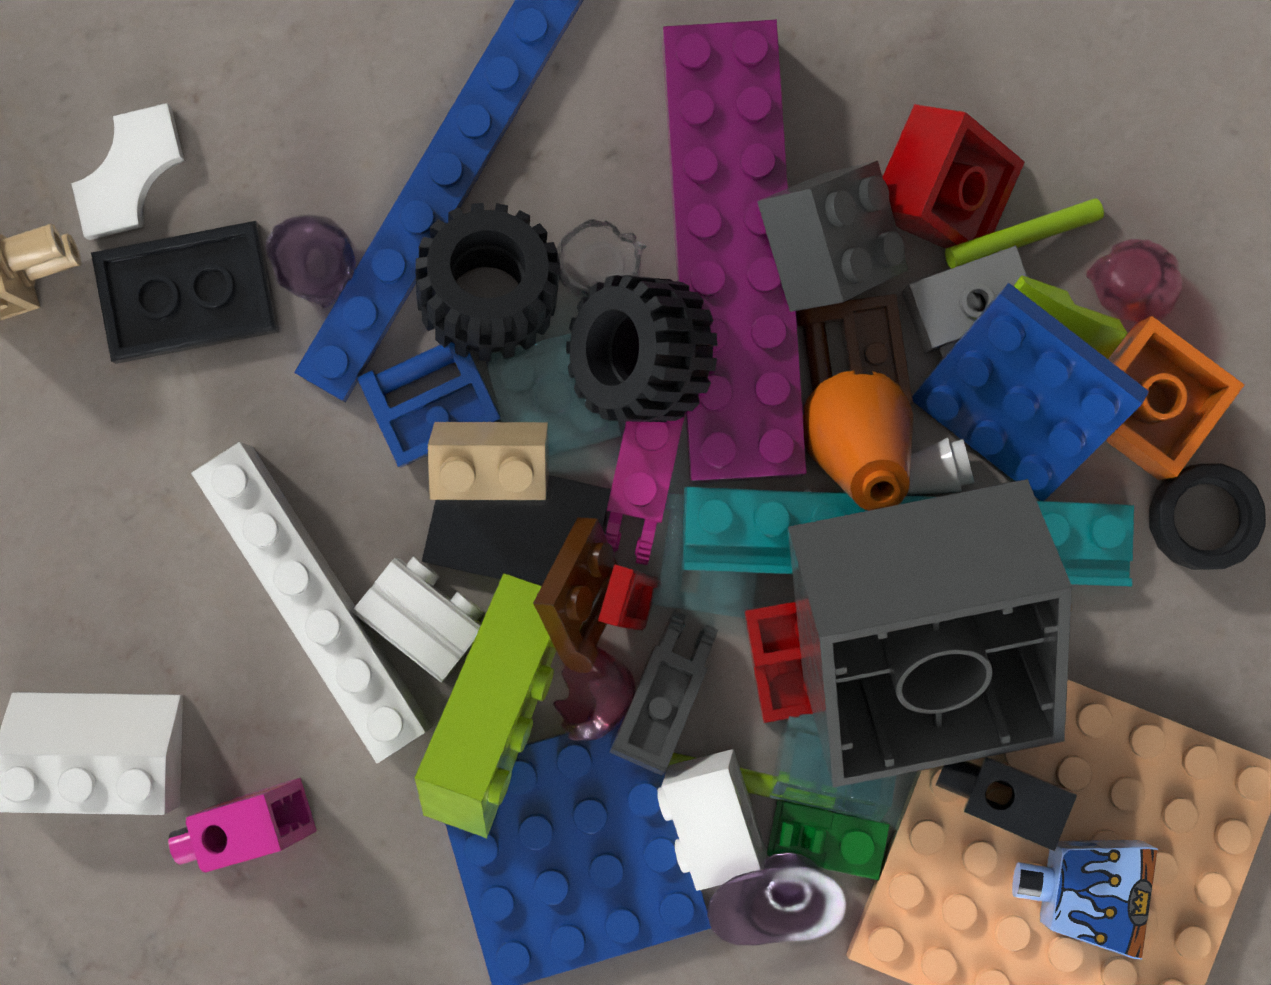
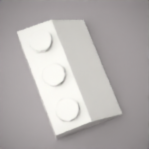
[0,692,183,815]

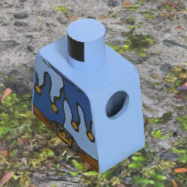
[1012,840,1158,960]

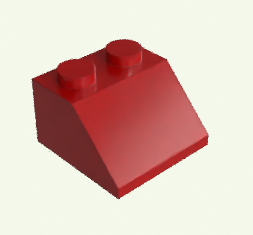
[882,104,1025,249]

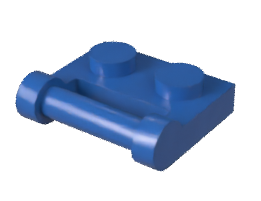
[357,342,502,468]

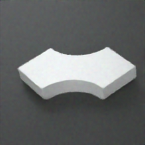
[71,103,184,240]

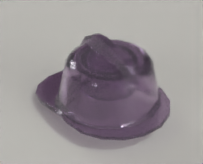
[707,852,846,946]

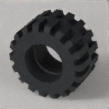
[415,203,560,361]
[566,275,718,422]

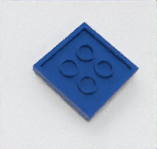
[912,282,1149,501]

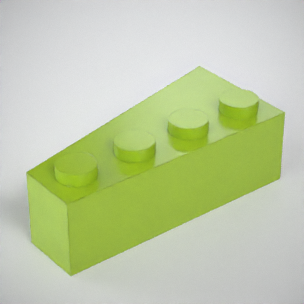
[414,573,556,838]

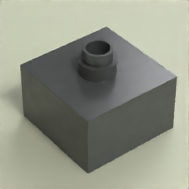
[788,479,1072,788]

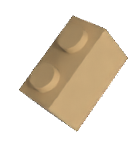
[428,422,549,500]

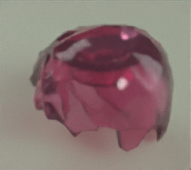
[1086,239,1182,323]
[553,645,635,740]

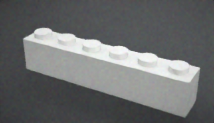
[191,442,432,764]

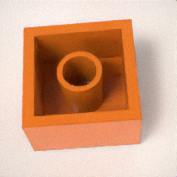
[1105,316,1245,480]

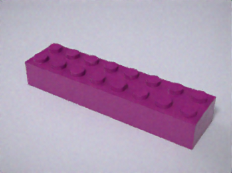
[662,19,806,484]

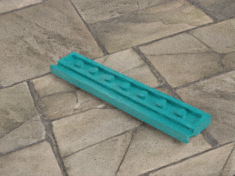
[682,487,1134,587]

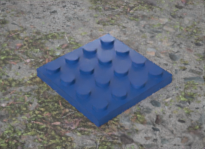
[445,715,712,985]

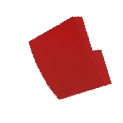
[744,602,813,723]

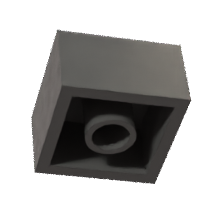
[757,160,909,312]

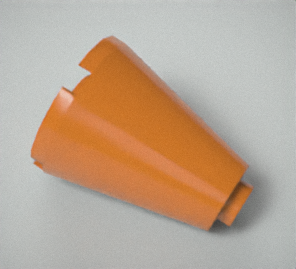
[803,371,913,511]

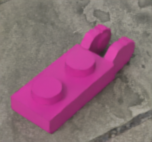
[605,414,685,566]

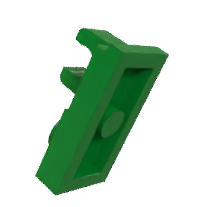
[767,800,890,880]

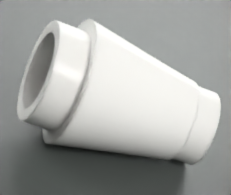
[907,437,975,495]

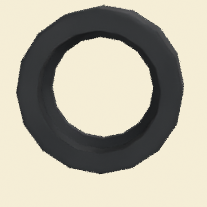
[1149,463,1266,570]

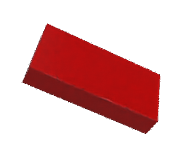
[598,564,659,631]

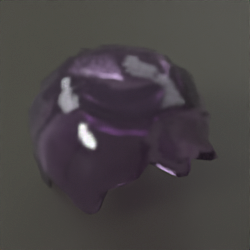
[266,215,356,309]

